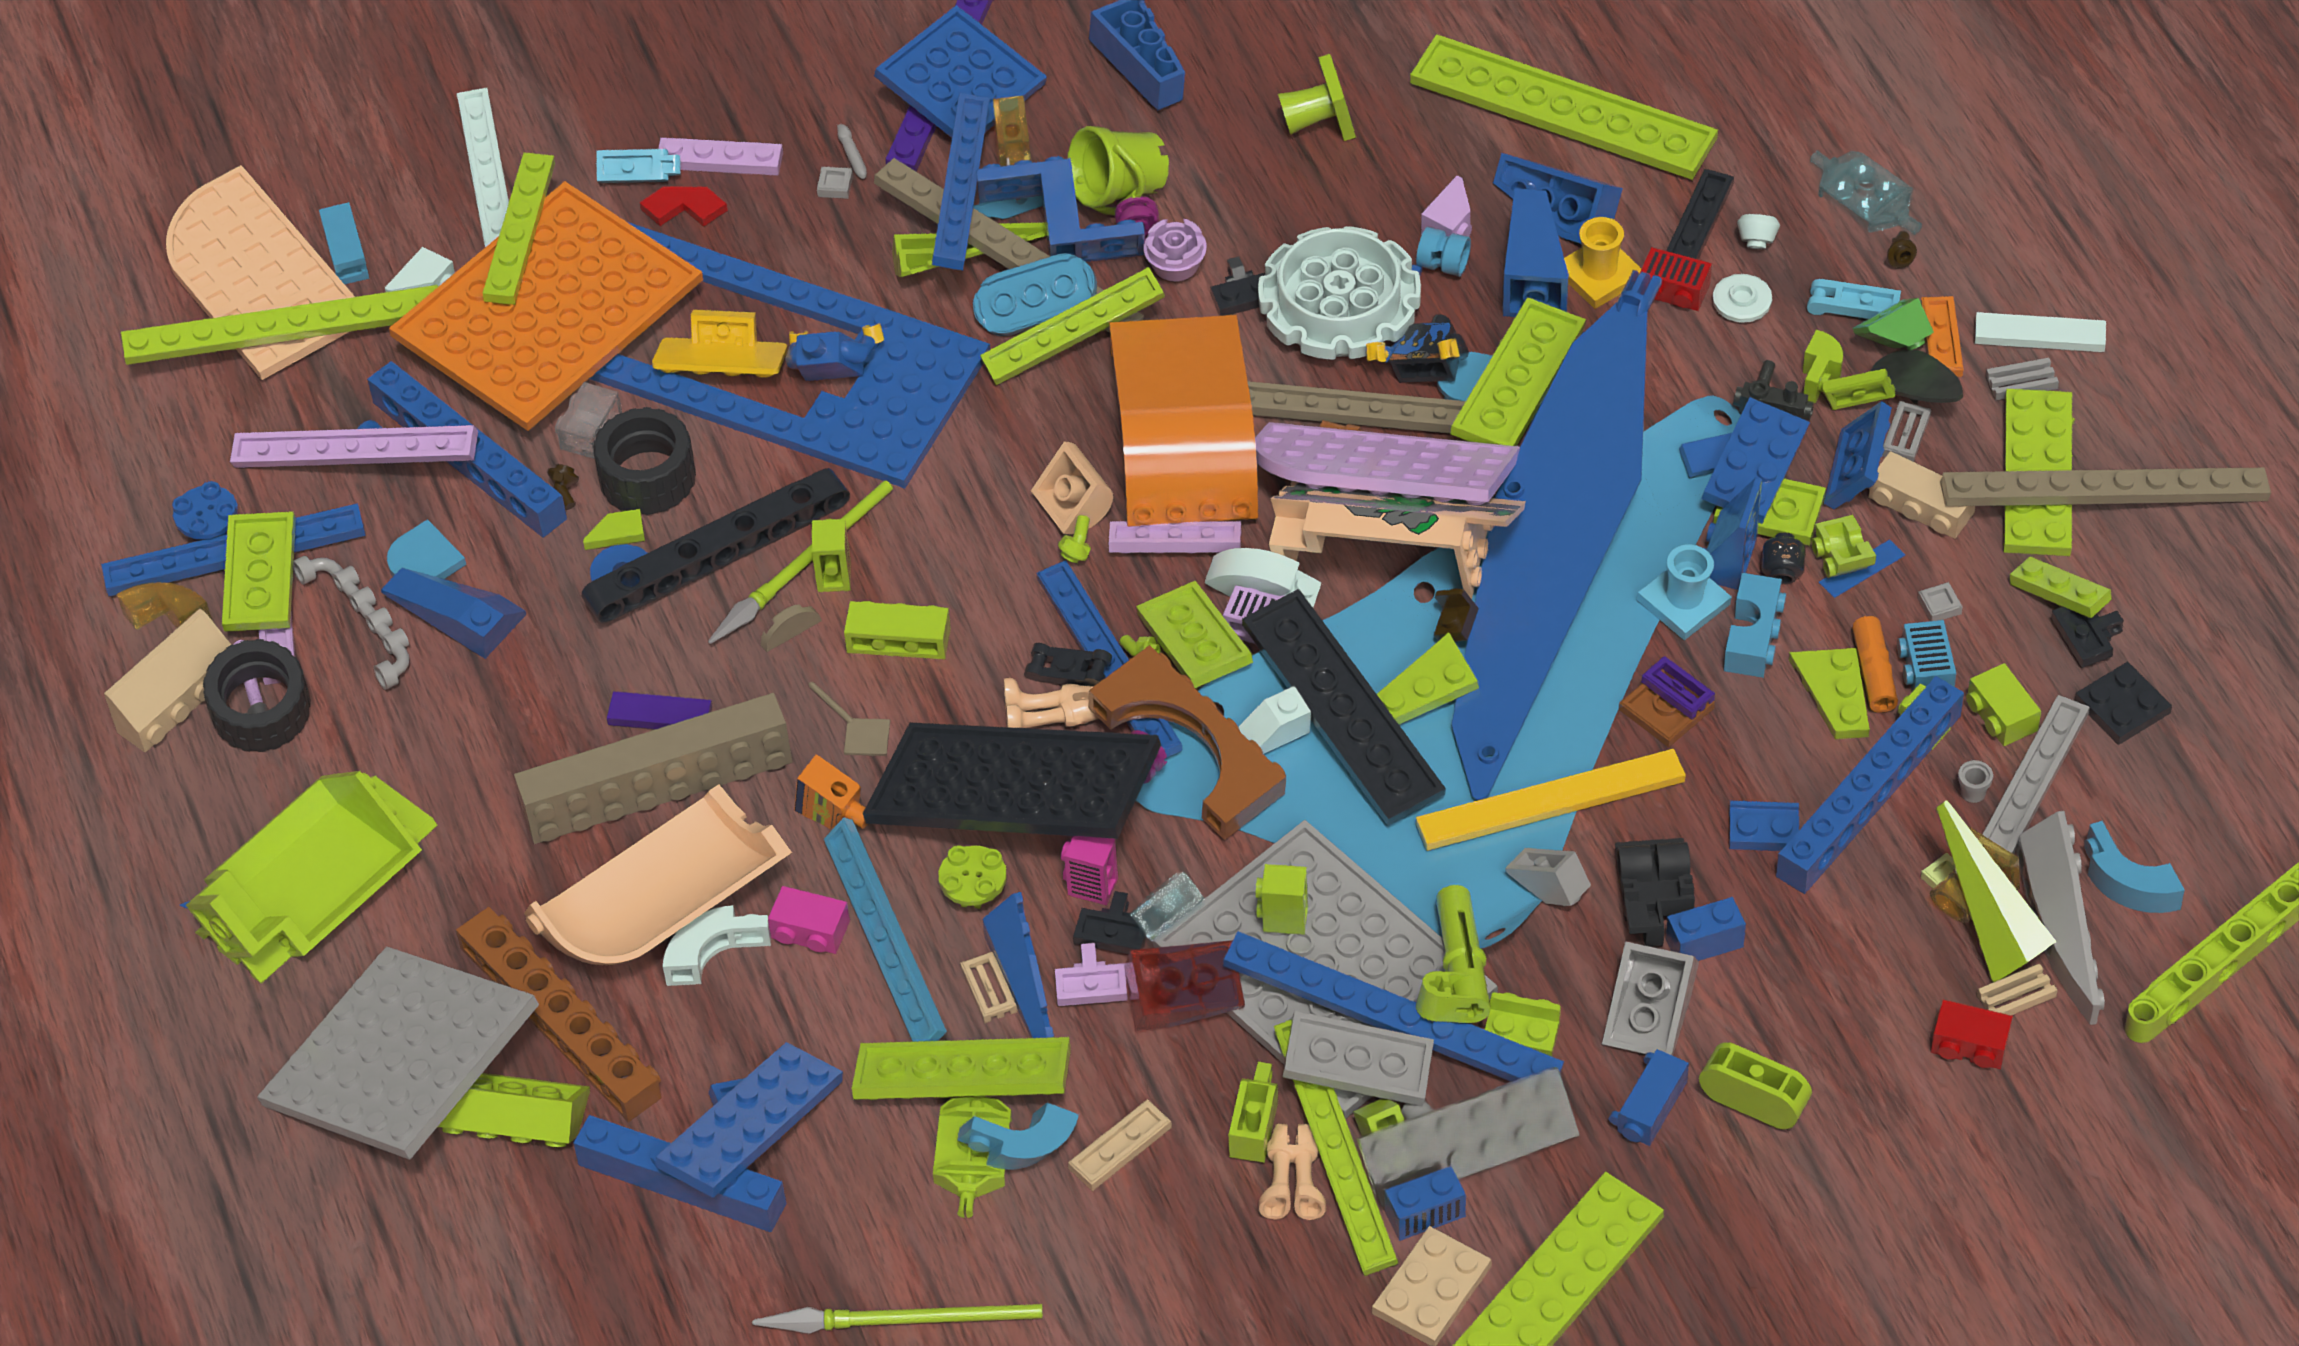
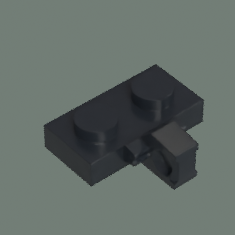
[1210,256,1265,316]
[2051,607,2124,668]
[1073,891,1149,957]

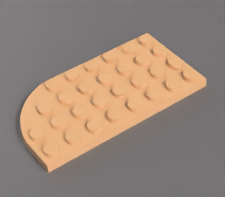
[166,165,355,380]

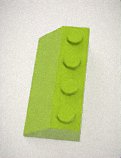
[438,1073,590,1147]

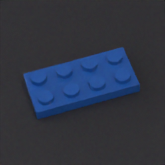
[1701,397,1810,524]

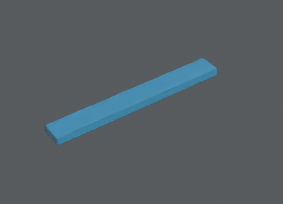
[824,817,947,1042]

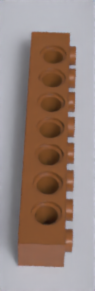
[456,907,662,1123]

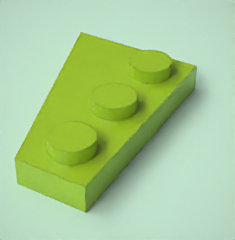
[1377,632,1479,724]
[1789,648,1870,739]

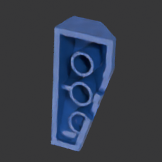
[1493,153,1623,243]
[381,568,526,659]

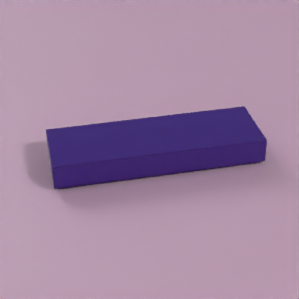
[607,691,713,729]

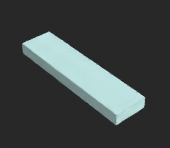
[1975,312,2106,352]

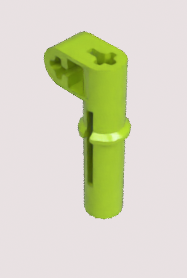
[1416,885,1490,1023]

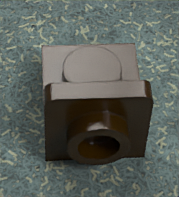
[1434,588,1479,642]

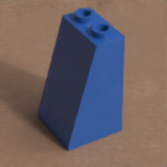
[1503,189,1569,317]

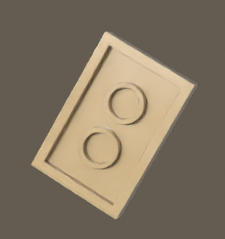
[1372,1226,1492,1346]

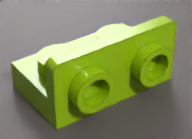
[1485,992,1561,1057]

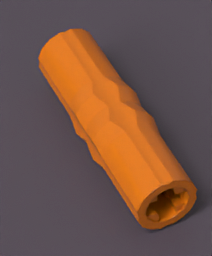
[1852,616,1898,713]

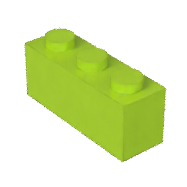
[844,601,951,659]

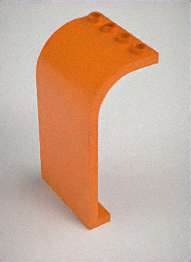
[1109,315,1258,527]

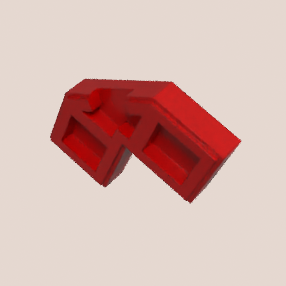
[639,186,728,227]

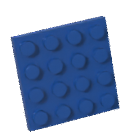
[874,5,1047,138]

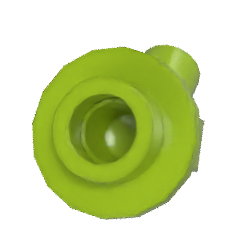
[1058,515,1091,563]
[1120,635,1161,657]

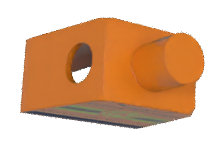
[794,754,867,830]

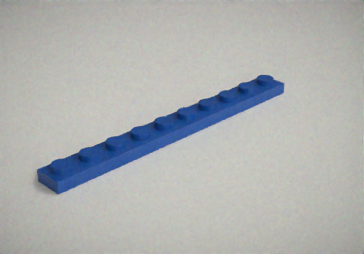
[1223,931,1564,1097]

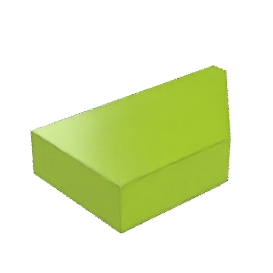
[583,509,645,550]

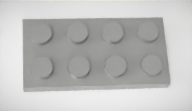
[1282,1011,1434,1106]

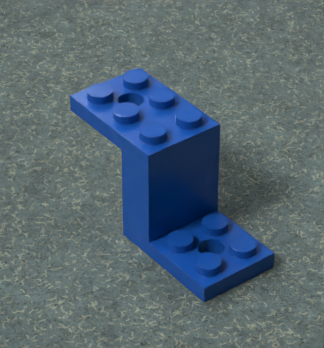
[977,156,1145,262]

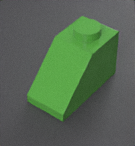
[1852,298,1934,350]

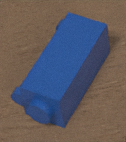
[1609,1049,1689,1146]

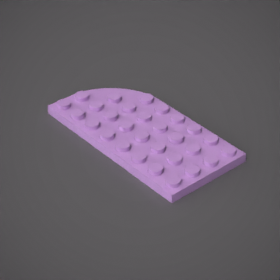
[1255,422,1520,505]

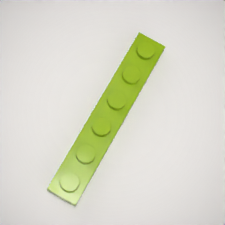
[483,152,555,305]
[980,267,1165,385]

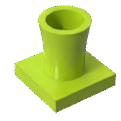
[1278,54,1356,141]

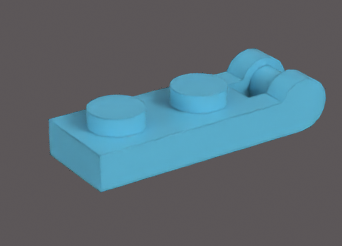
[1807,279,1901,319]

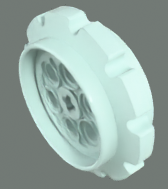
[1258,226,1421,359]

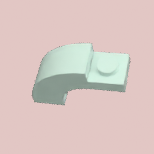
[1204,548,1321,607]
[663,905,771,986]

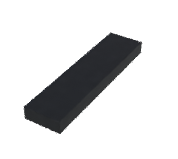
[1666,169,1734,260]

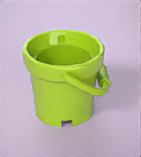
[1067,126,1169,215]

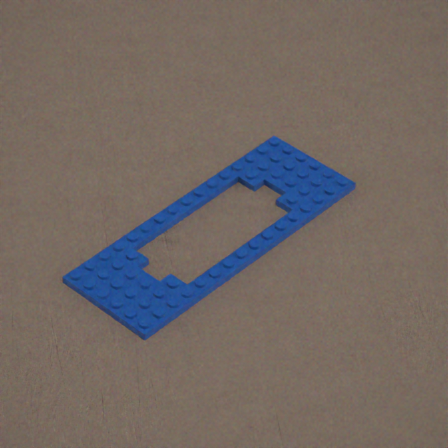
[546,195,991,488]

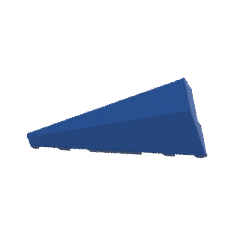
[982,892,1054,1038]

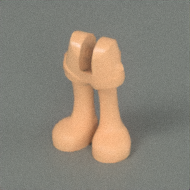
[1004,678,1099,728]
[1258,1124,1326,1220]

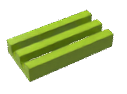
[1823,368,1895,410]

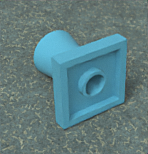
[1637,544,1732,640]

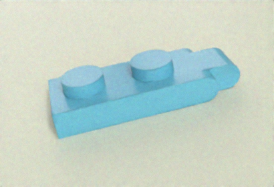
[597,149,681,183]

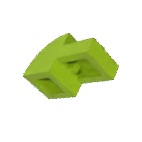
[1803,330,1843,403]

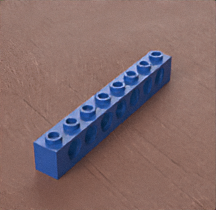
[367,361,567,538]
[1776,676,1964,894]

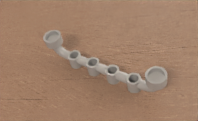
[293,556,410,690]

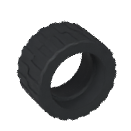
[593,407,696,515]
[203,639,311,752]

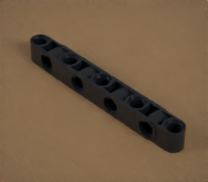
[581,468,850,623]

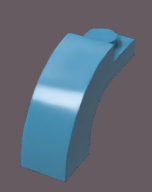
[2084,821,2185,913]
[957,1102,1079,1170]

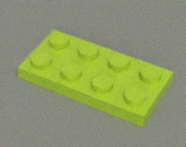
[222,511,296,632]
[1136,581,1253,688]

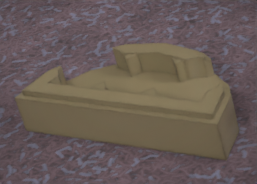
[761,604,822,652]

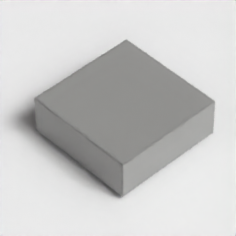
[817,167,853,199]
[1917,582,1963,621]

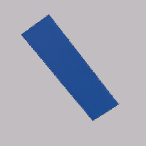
[1819,539,1905,598]

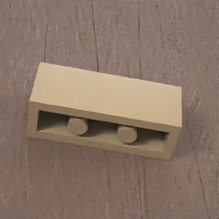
[1869,451,1975,539]

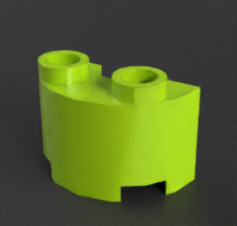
[1811,515,1876,578]

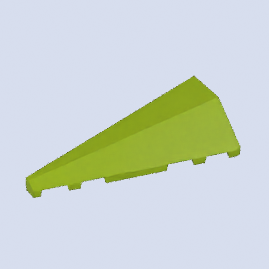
[892,223,1047,277]
[1936,800,2056,983]

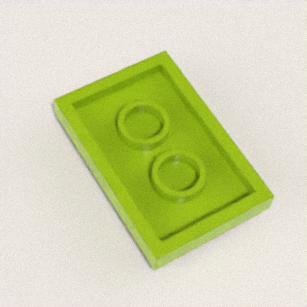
[1714,479,1826,545]

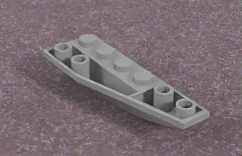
[2016,811,2105,1025]

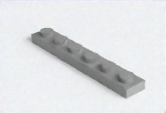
[1979,695,2090,864]

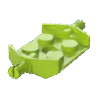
[933,1096,1012,1218]

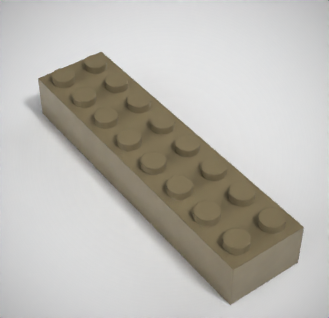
[514,693,793,844]

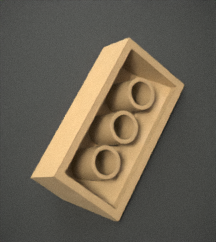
[104,609,231,752]

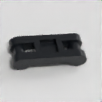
[1024,643,1113,687]

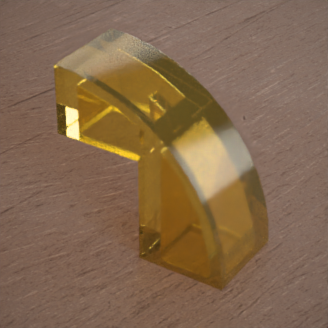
[117,582,212,630]

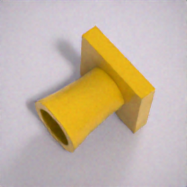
[1564,217,1642,309]

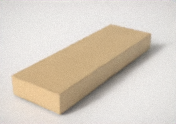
[1068,1099,1172,1191]

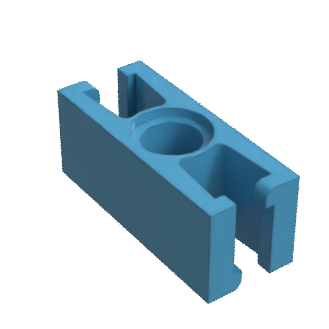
[319,202,369,285]

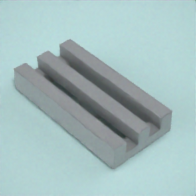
[1986,358,2059,401]
[1882,401,1931,462]

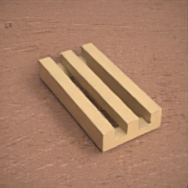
[960,952,1017,1023]
[1977,964,2057,1015]

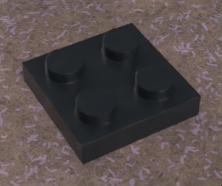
[2074,661,2172,745]

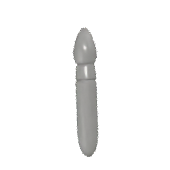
[837,124,867,179]

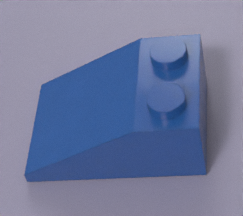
[1702,477,1762,590]

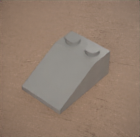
[1602,941,1699,1056]

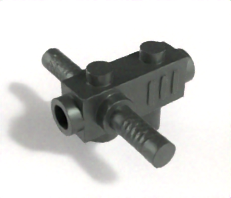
[1733,360,1814,421]

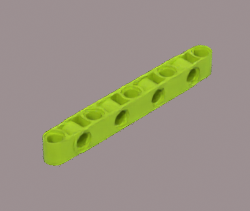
[2124,862,2299,1043]

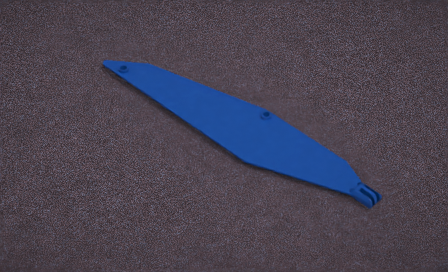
[1451,270,1662,801]

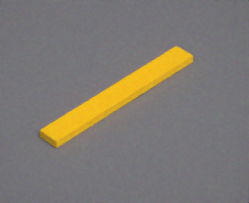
[1416,749,1686,851]

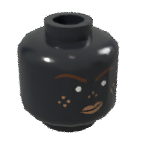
[1761,533,1806,584]

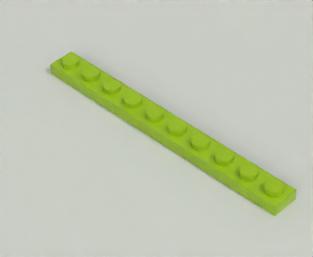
[121,285,438,365]

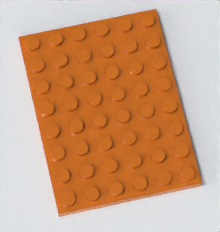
[389,181,703,431]

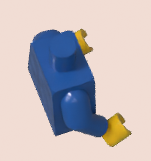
[786,323,884,381]

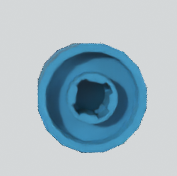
[1416,226,1471,277]

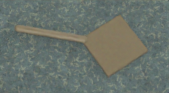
[808,682,891,756]

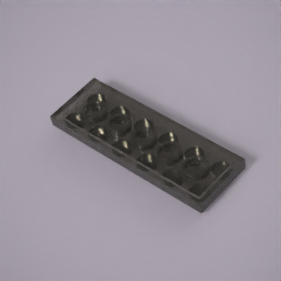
[1356,1067,1580,1207]

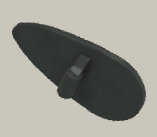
[1871,350,1964,403]

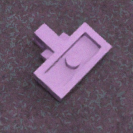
[1055,943,1128,1006]

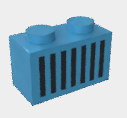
[1897,620,1956,692]

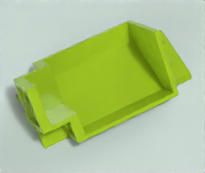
[186,771,438,983]

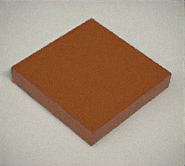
[1619,669,1715,748]

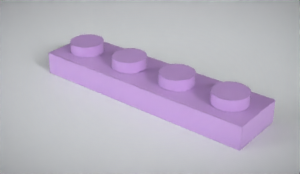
[658,138,783,175]
[1109,522,1241,553]

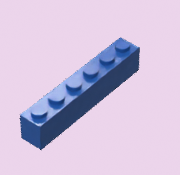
[573,1115,787,1232]

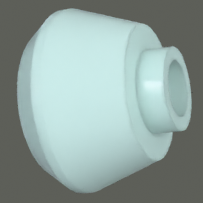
[1737,214,1780,249]

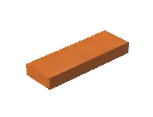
[1921,296,1964,377]

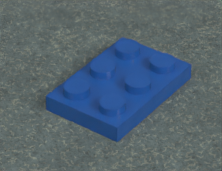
[1824,401,1892,509]

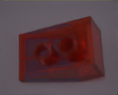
[1124,940,1245,1031]

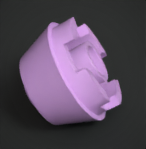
[1144,219,1207,281]

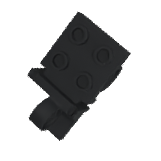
[1615,838,1695,947]

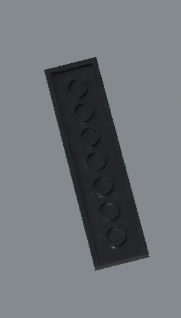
[1242,589,1446,826]

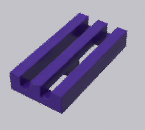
[1641,656,1715,720]

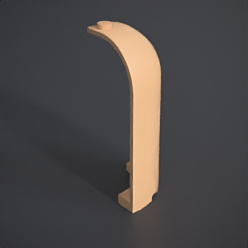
[524,784,792,965]

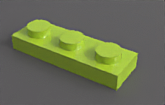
[2009,556,2112,618]

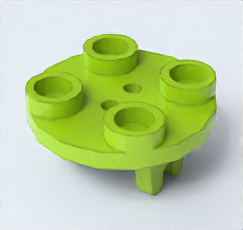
[938,845,1007,909]

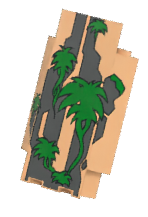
[1269,481,1526,599]

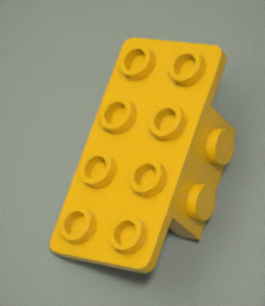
[652,310,787,377]

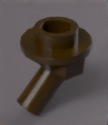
[1887,231,1917,268]
[547,464,579,510]

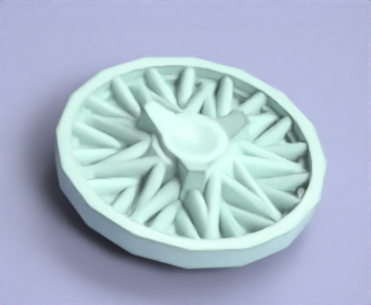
[1713,274,1772,322]

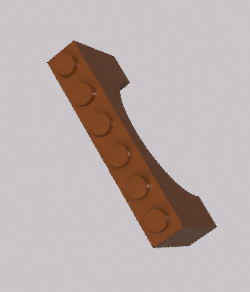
[1088,645,1287,840]

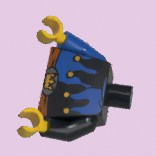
[1366,314,1469,383]

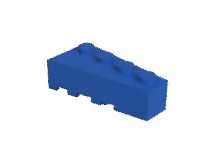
[1089,0,1185,110]

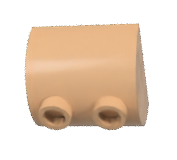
[1031,442,1113,534]

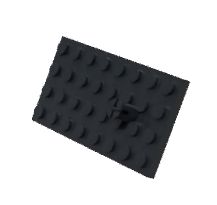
[863,722,1161,839]

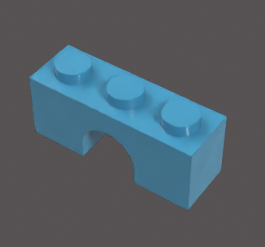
[1724,573,1786,678]

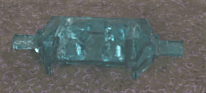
[1810,150,1922,235]

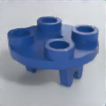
[172,481,238,539]

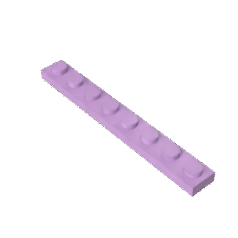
[230,425,478,468]

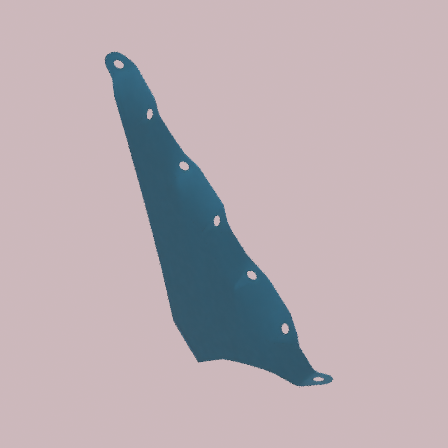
[1136,396,1741,949]

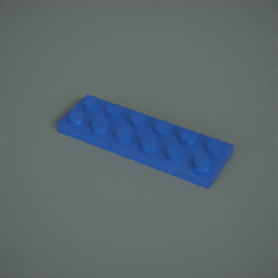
[656,1042,843,1198]

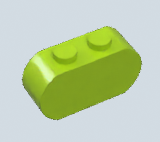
[1699,1043,1812,1129]

